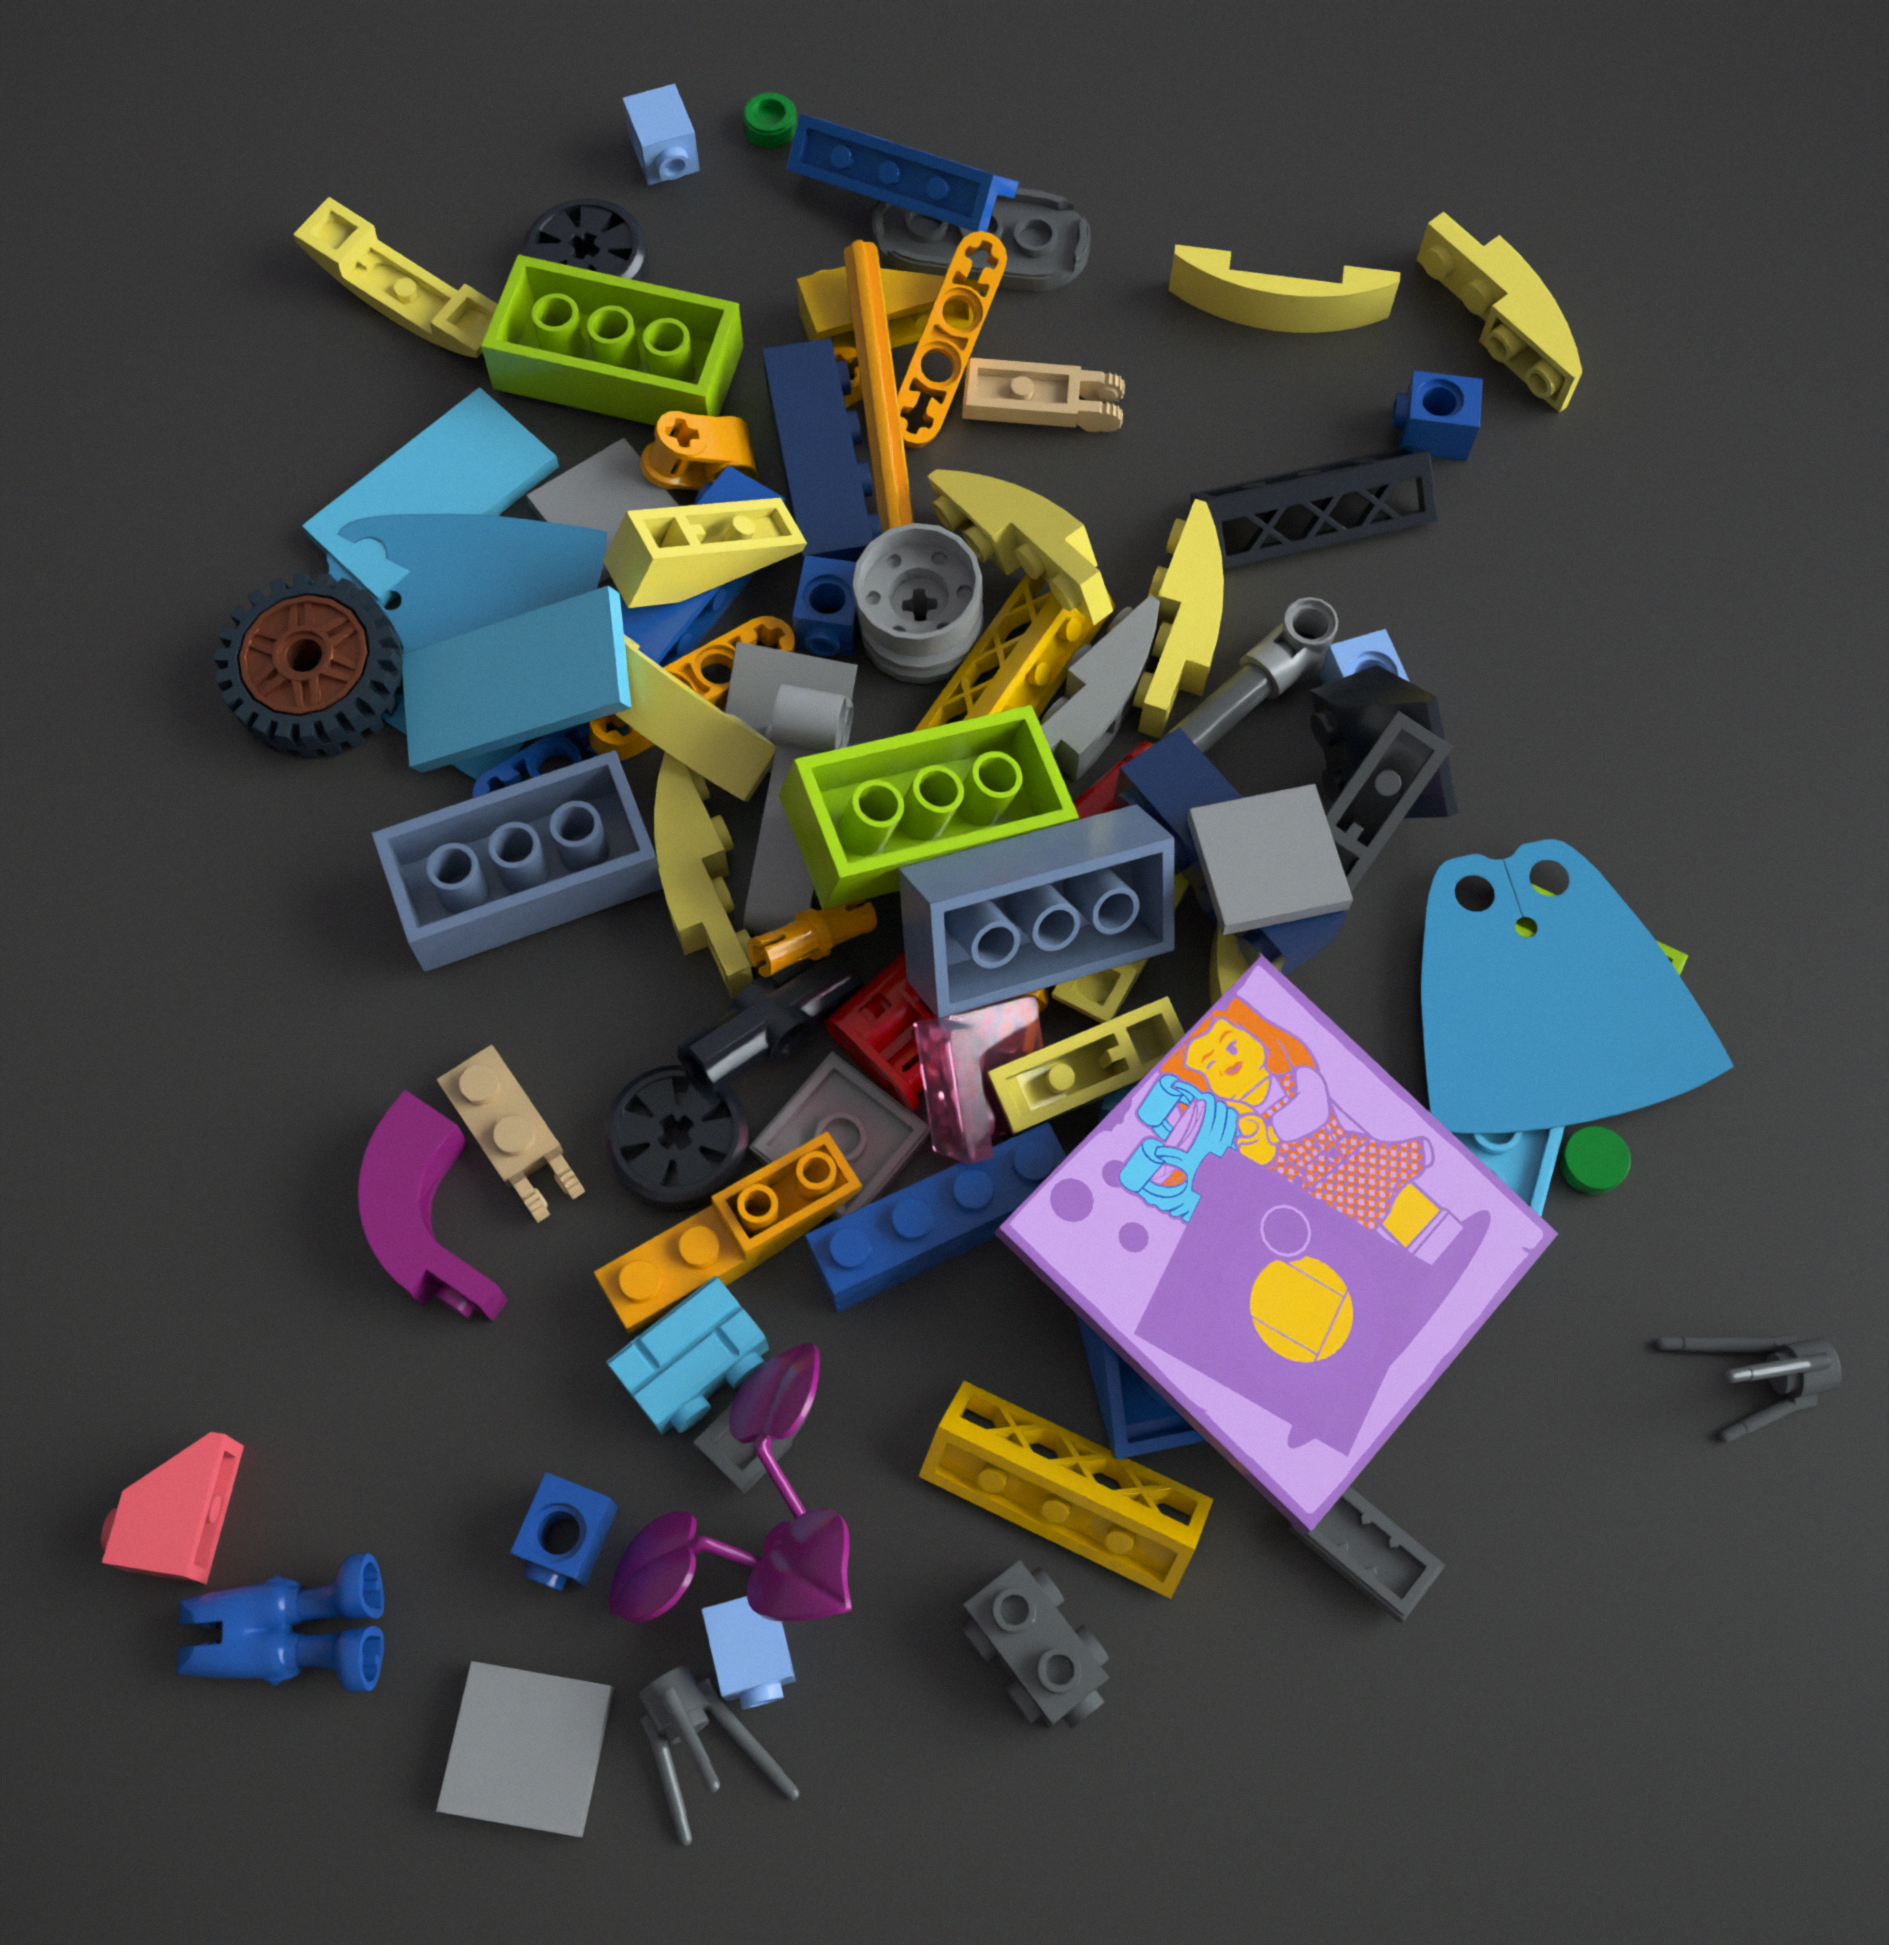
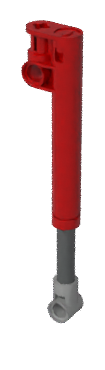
[824,597,1339,1113]

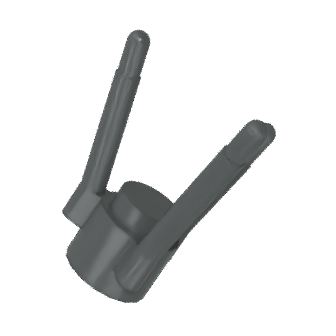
[1656,1334,1842,1443]
[638,1665,799,1846]

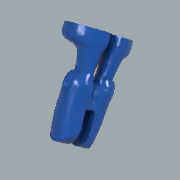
[176,1553,384,1693]

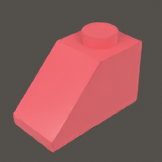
[101,1432,244,1585]

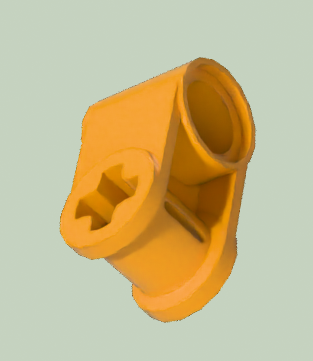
[640,411,759,491]

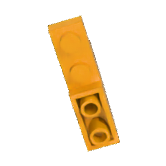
[594,1131,862,1336]

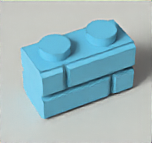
[606,1275,769,1435]

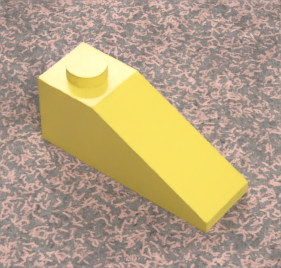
[603,498,807,608]
[986,996,1185,1134]

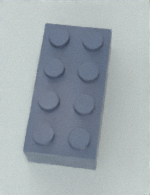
[372,750,663,972]
[898,804,1175,1019]

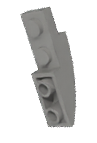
[1041,595,1160,782]

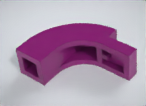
[358,1090,508,1322]

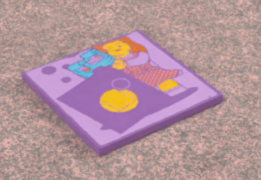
[994,955,1558,1534]

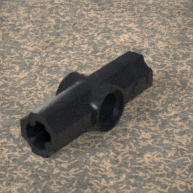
[677,948,864,1095]

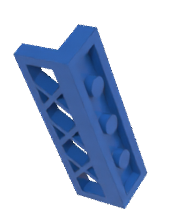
[786,113,1019,232]

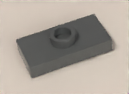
[1288,1486,1446,1623]

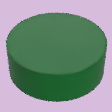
[742,93,797,148]
[1559,1126,1631,1195]

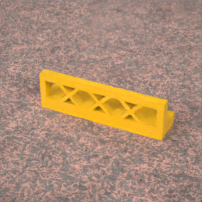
[913,573,1115,732]
[918,1381,1213,1599]

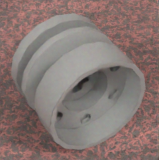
[853,523,984,684]

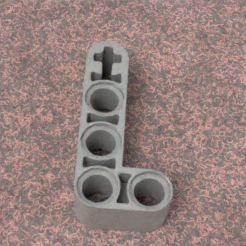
[743,683,853,936]

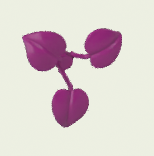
[609,1342,851,1623]

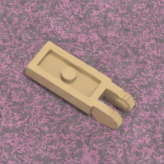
[962,358,1125,433]
[436,1044,585,1223]

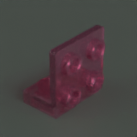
[914,995,1052,1164]

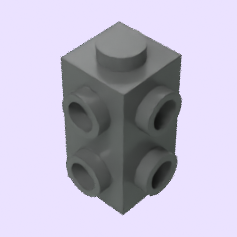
[960,1560,1109,1729]

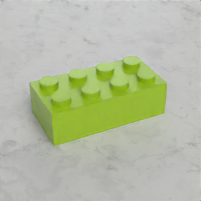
[481,255,744,430]
[779,705,1079,910]

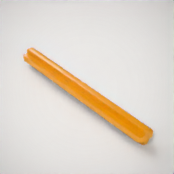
[844,240,914,534]

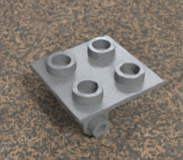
[725,642,858,773]

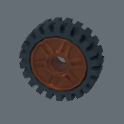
[214,573,404,758]

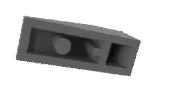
[1325,711,1453,893]

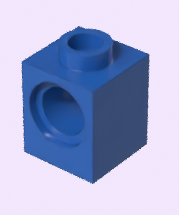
[1391,371,1483,461]
[792,555,859,657]
[510,1472,619,1592]

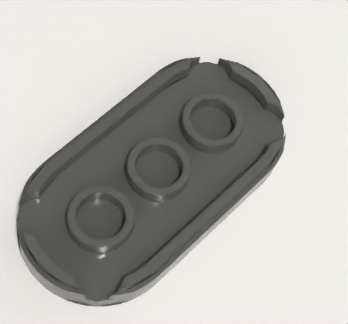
[872,187,1091,292]

